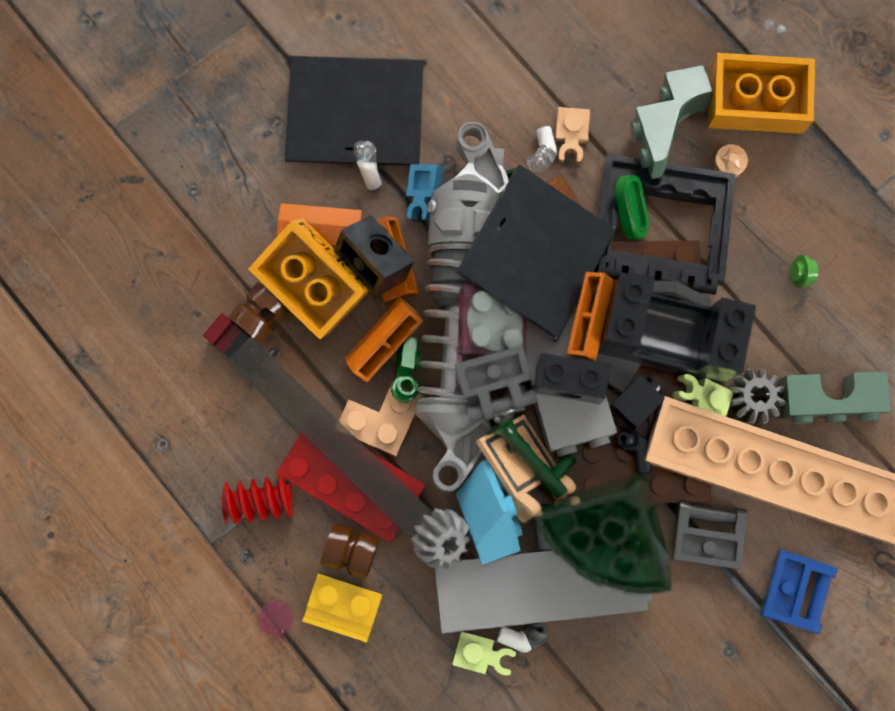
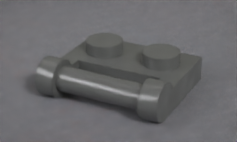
[672,500,747,570]

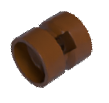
[228,282,290,345]
[320,523,380,580]

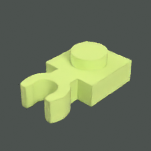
[672,374,733,417]
[452,631,516,675]

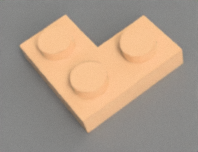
[335,382,423,457]

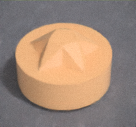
[713,144,748,178]

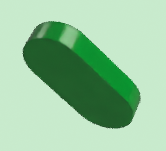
[615,175,649,239]

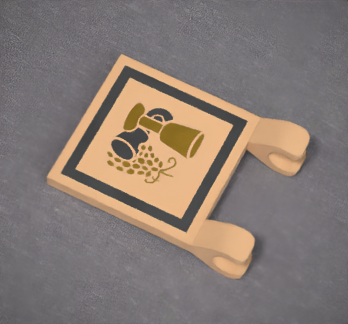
[476,415,576,522]

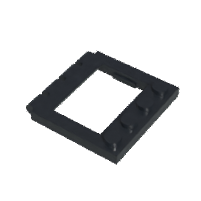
[597,154,735,295]

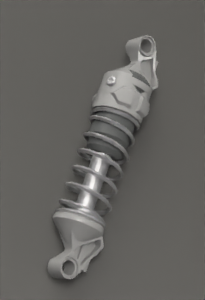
[415,122,508,492]

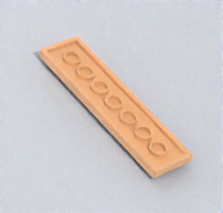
[644,396,895,546]

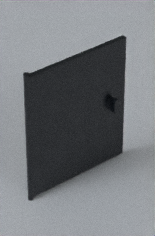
[285,56,427,166]
[456,164,617,342]

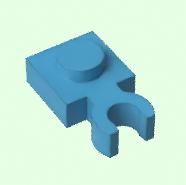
[406,164,444,222]

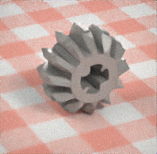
[728,369,786,425]
[411,508,472,569]

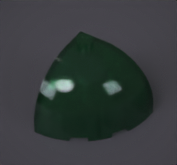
[534,472,672,595]

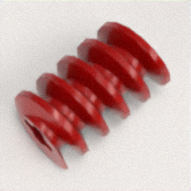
[221,475,294,525]

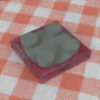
[458,284,527,356]

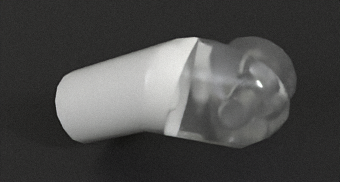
[527,126,557,173]
[353,140,382,190]

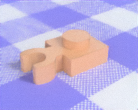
[555,107,590,165]

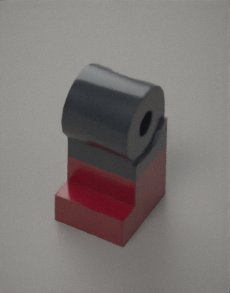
[202,313,270,375]

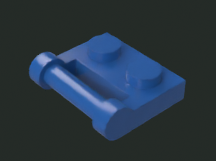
[760,550,838,634]

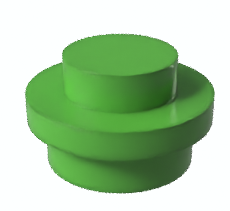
[789,255,818,288]

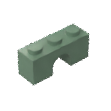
[778,372,891,424]

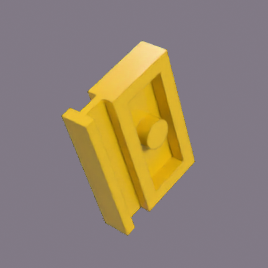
[302,573,383,642]

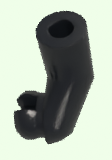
[616,428,652,474]

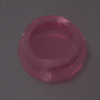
[259,601,293,636]

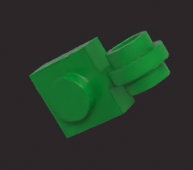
[391,337,421,403]

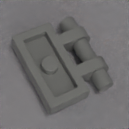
[454,345,537,421]

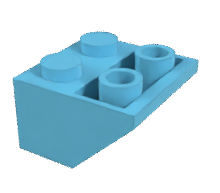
[456,460,523,565]

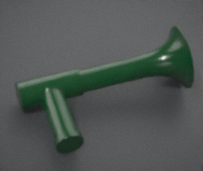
[487,411,576,499]

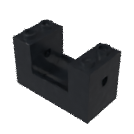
[598,272,756,385]

